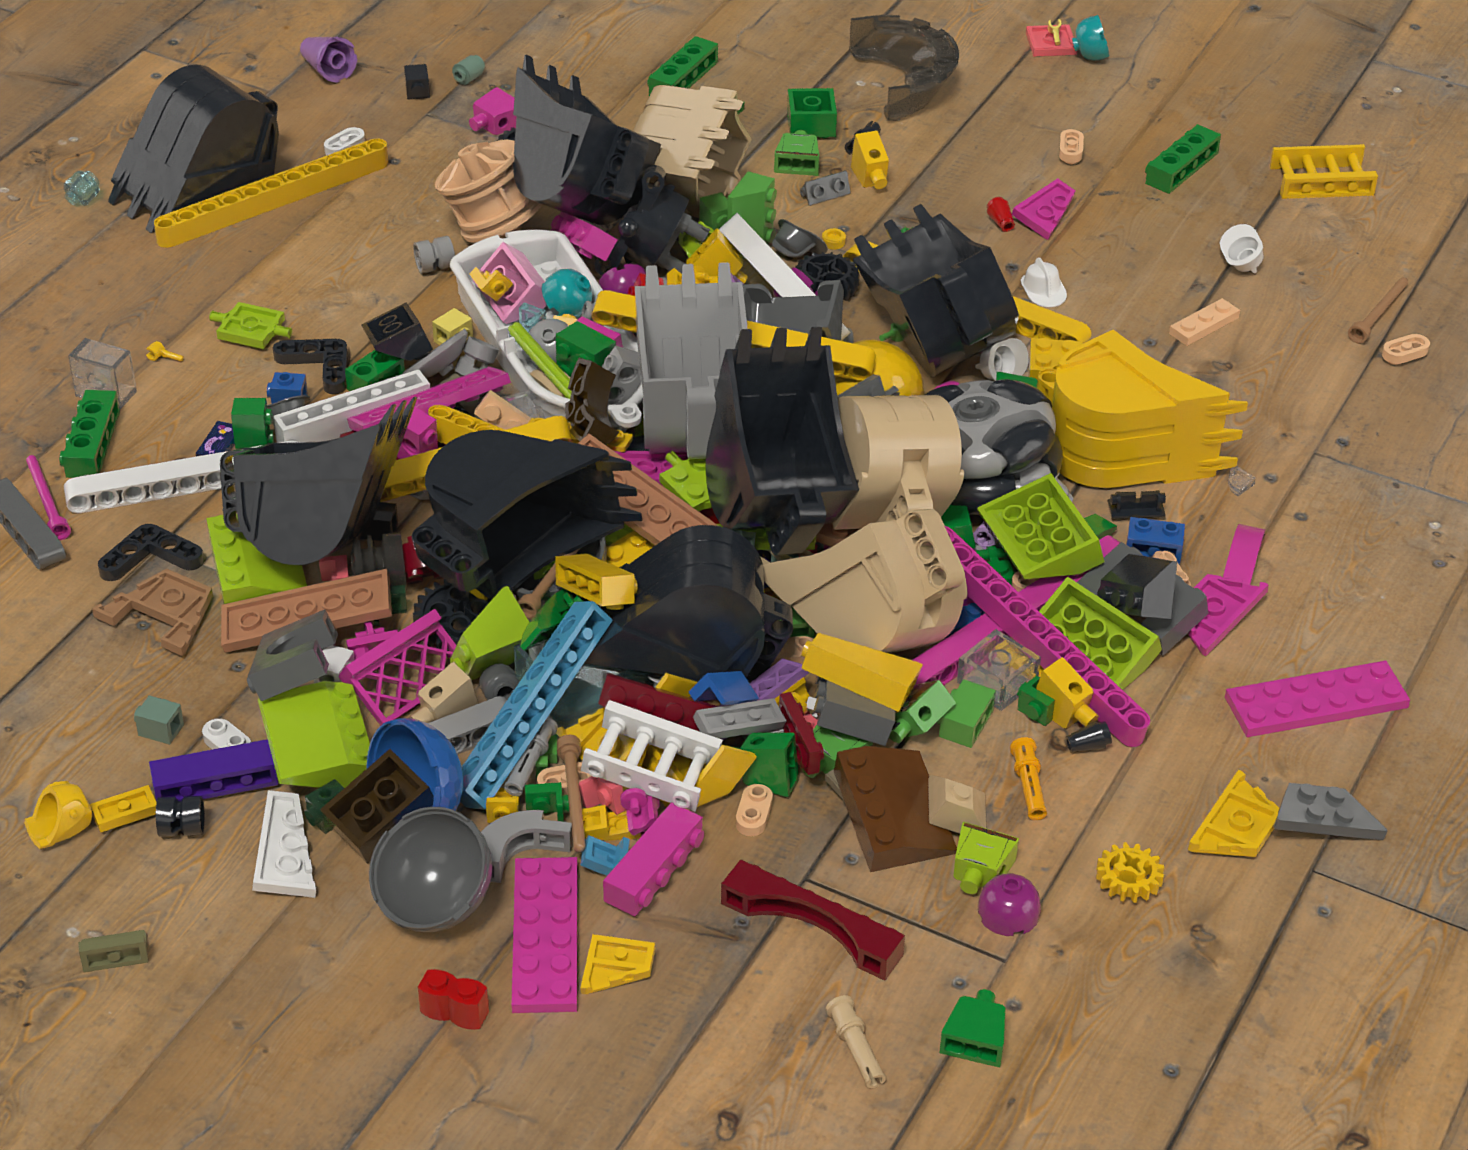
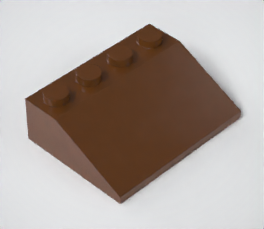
[834,746,957,872]

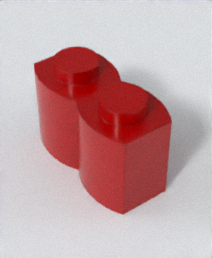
[418,969,489,1030]

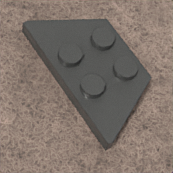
[1273,783,1388,840]

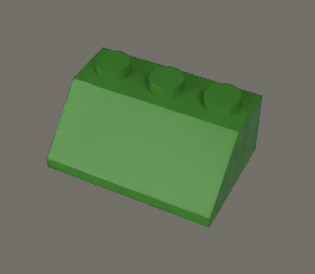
[727,171,777,256]

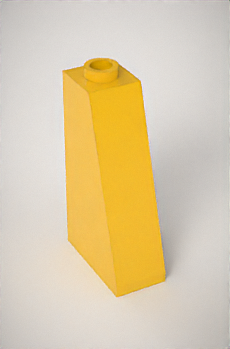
[801,633,923,712]

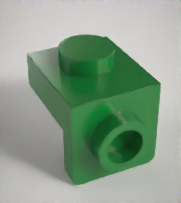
[1017,675,1055,726]

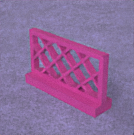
[338,609,457,726]

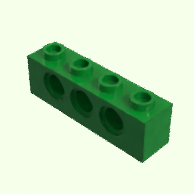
[647,36,718,96]
[1145,124,1221,194]
[59,390,120,478]

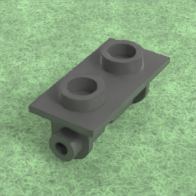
[800,170,851,205]

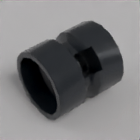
[156,796,205,837]

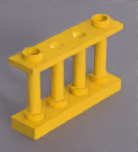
[1270,144,1378,199]

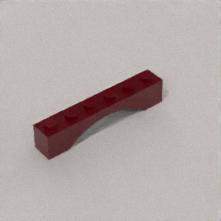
[721,859,905,981]

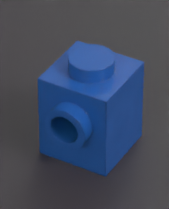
[267,372,308,404]

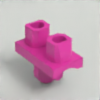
[346,621,398,665]
[620,788,660,836]

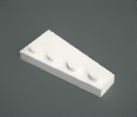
[252,790,316,898]

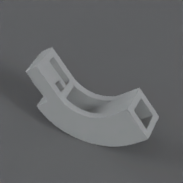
[481,810,572,883]

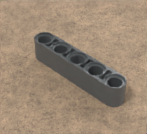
[0,477,66,570]

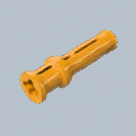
[1010,737,1047,820]

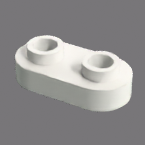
[324,127,365,155]
[202,719,251,750]

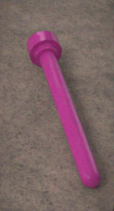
[26,455,71,540]

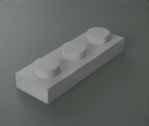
[693,698,786,739]

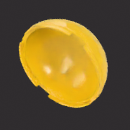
[835,340,924,396]

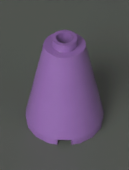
[300,37,357,82]

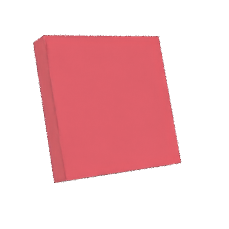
[1026,24,1077,57]

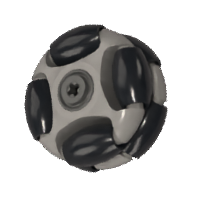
[924,379,1063,515]

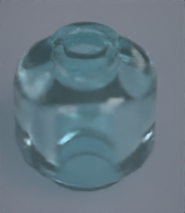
[63,170,100,206]

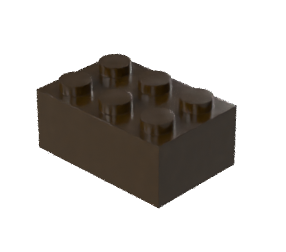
[320,749,434,864]

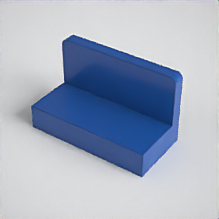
[689,671,759,705]

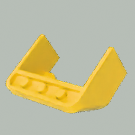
[641,673,757,810]

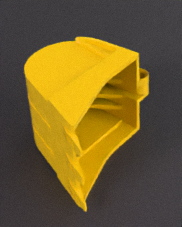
[1037,329,1248,488]

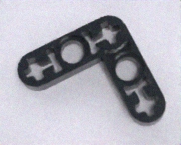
[273,338,348,395]
[98,524,204,581]

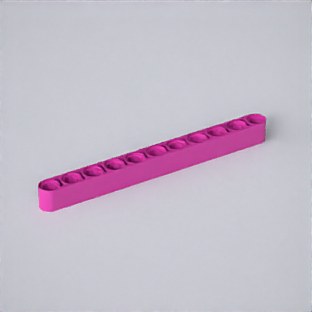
[945,526,1150,747]
[912,535,1120,686]

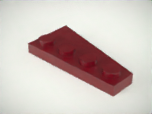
[598,673,719,732]

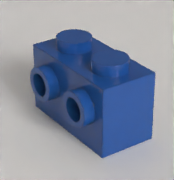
[1126,517,1185,565]

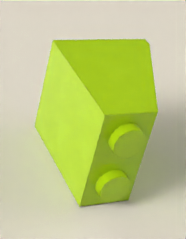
[450,586,529,680]

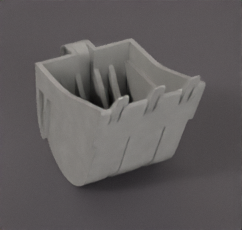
[635,262,748,459]

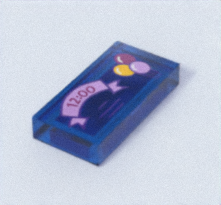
[196,421,235,457]

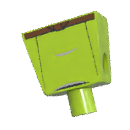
[953,822,1019,894]

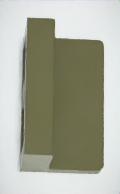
[78,930,148,973]

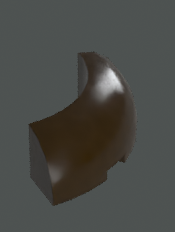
[565,358,619,445]

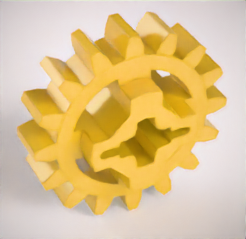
[1096,842,1164,903]

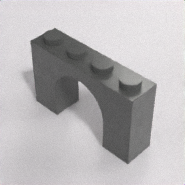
[1077,542,1208,656]
[247,609,338,701]
[814,676,895,746]

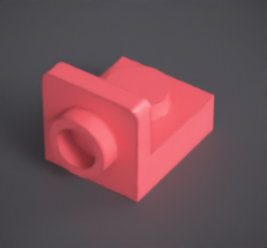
[319,555,350,581]
[579,776,626,815]

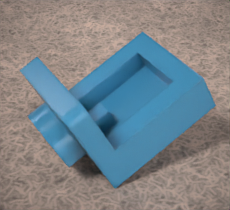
[580,836,630,876]

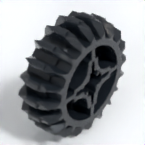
[795,251,860,301]

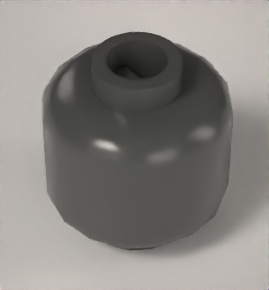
[479,664,520,700]

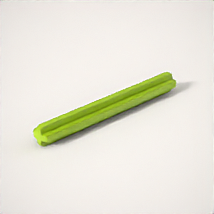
[508,322,572,399]

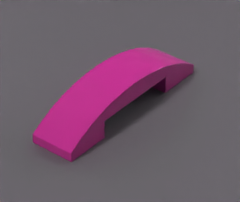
[1223,524,1265,585]

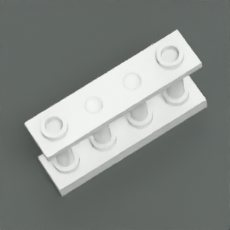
[581,700,723,811]

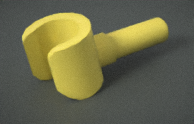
[1048,19,1061,45]

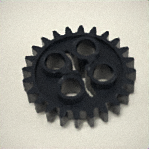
[413,579,491,651]

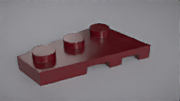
[779,692,824,775]

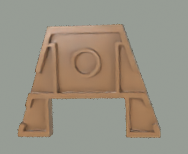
[92,569,213,656]

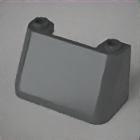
[743,280,844,341]

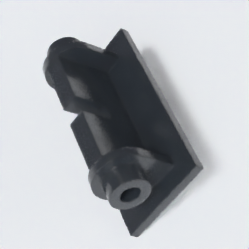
[1107,490,1166,519]

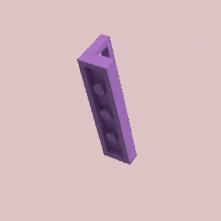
[719,659,809,742]

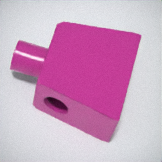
[469,87,517,135]

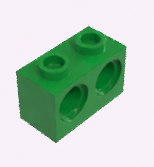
[345,350,405,391]

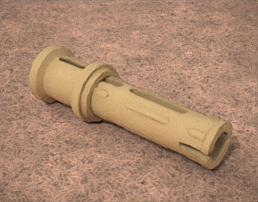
[825,995,886,1088]

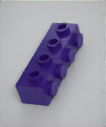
[149,739,278,802]

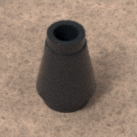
[1066,720,1112,753]

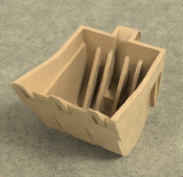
[633,85,752,218]
[833,395,964,530]
[761,509,967,653]

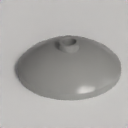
[402,328,468,378]

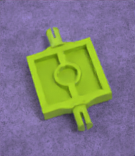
[209,302,292,349]
[659,451,712,512]

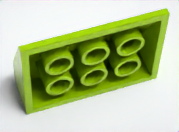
[977,473,1105,579]
[206,514,307,604]
[1015,577,1162,690]
[258,681,370,790]

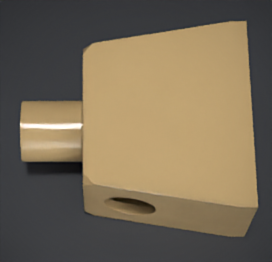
[410,662,478,723]

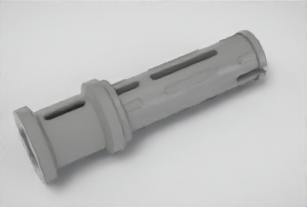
[504,717,558,796]

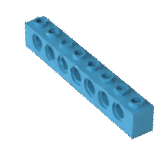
[460,601,613,809]

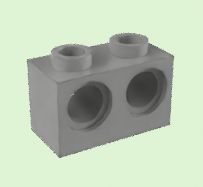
[602,346,642,405]

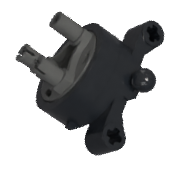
[594,165,710,276]

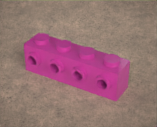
[550,212,618,261]
[603,802,704,917]

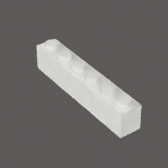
[273,370,430,443]

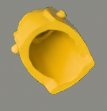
[24,781,92,849]

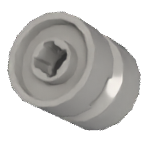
[413,235,455,274]
[454,336,499,376]

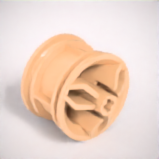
[435,140,543,242]

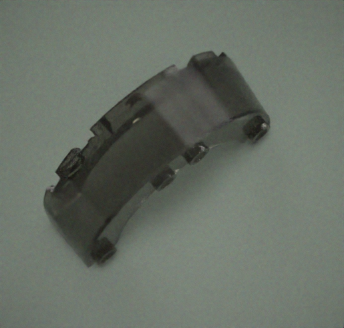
[849,15,959,121]

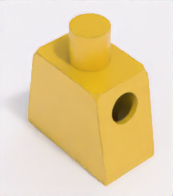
[851,131,889,189]
[686,228,748,283]
[1036,657,1099,728]

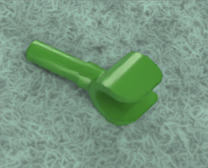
[879,323,903,342]

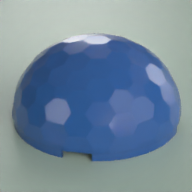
[367,718,463,811]

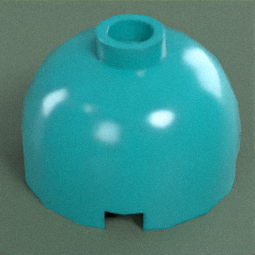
[1072,15,1110,61]
[541,269,593,318]

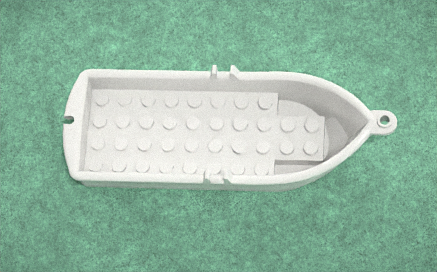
[450,230,643,433]

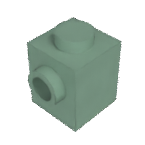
[134,695,184,745]

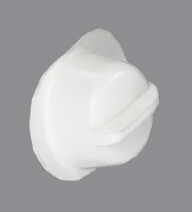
[1220,224,1264,274]
[1021,257,1067,308]
[975,338,1029,381]

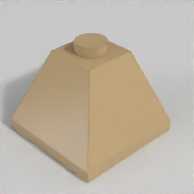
[928,775,986,833]

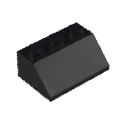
[361,302,433,361]
[1097,554,1177,619]

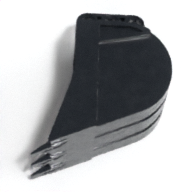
[513,55,661,225]
[108,64,279,233]
[853,204,1019,377]
[706,326,859,555]
[220,396,417,565]
[412,430,643,600]
[568,525,793,682]

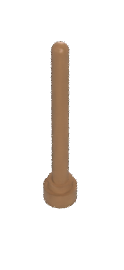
[1348,277,1408,344]
[518,549,579,620]
[557,735,586,853]

